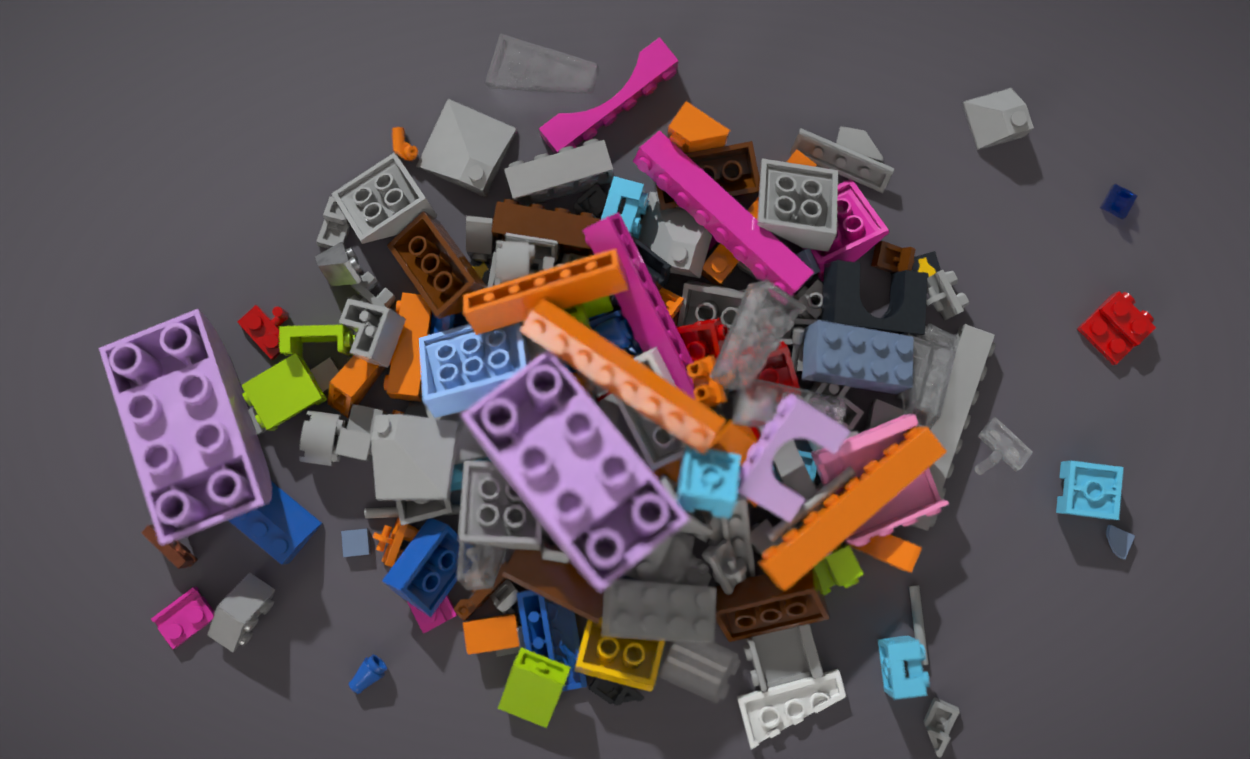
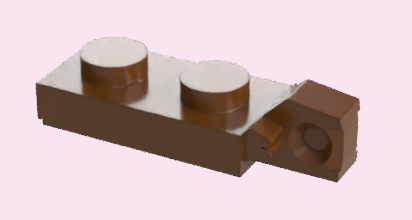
[453,561,509,621]

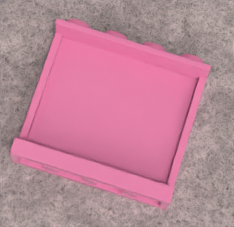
[811,415,949,546]

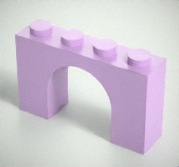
[737,393,850,522]

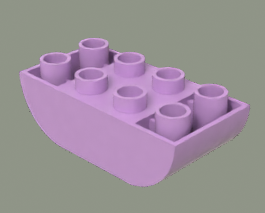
[99,309,272,545]
[461,350,689,591]

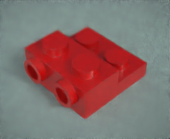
[1077,291,1156,365]
[676,318,734,375]
[734,339,802,411]

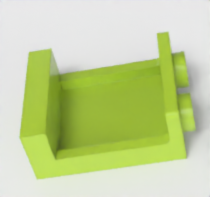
[279,325,356,357]
[241,353,327,431]
[498,647,571,728]

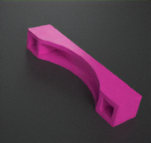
[539,37,678,154]

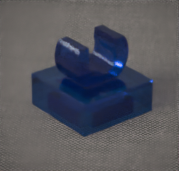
[1100,184,1137,220]

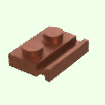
[141,525,198,569]

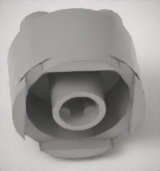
[495,241,534,285]
[299,410,346,466]

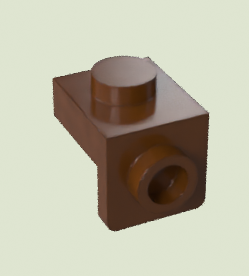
[871,241,916,273]

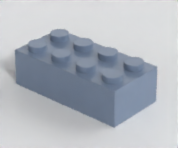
[802,320,913,394]

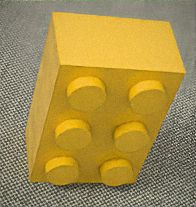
[574,617,665,692]

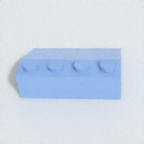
[419,322,531,418]

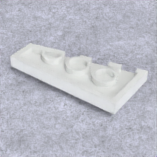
[737,669,846,749]

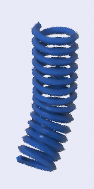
[559,644,576,669]

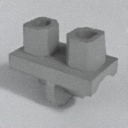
[926,270,969,320]
[350,272,396,308]
[702,539,747,594]

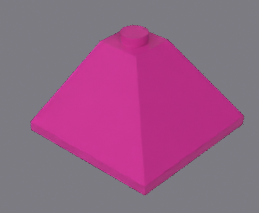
[802,179,889,281]

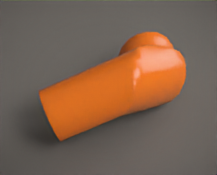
[392,127,418,161]

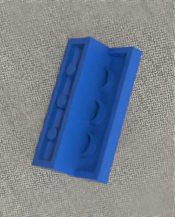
[516,590,587,691]

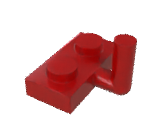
[237,305,289,360]

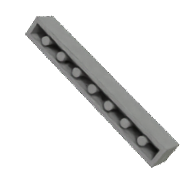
[909,324,995,531]

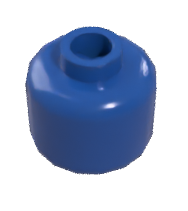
[595,317,633,350]

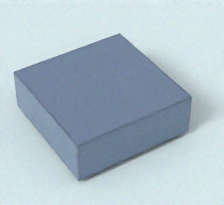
[341,528,371,557]

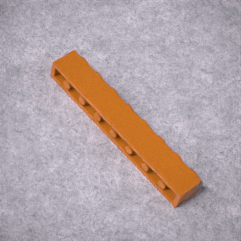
[520,299,726,454]
[758,426,947,591]

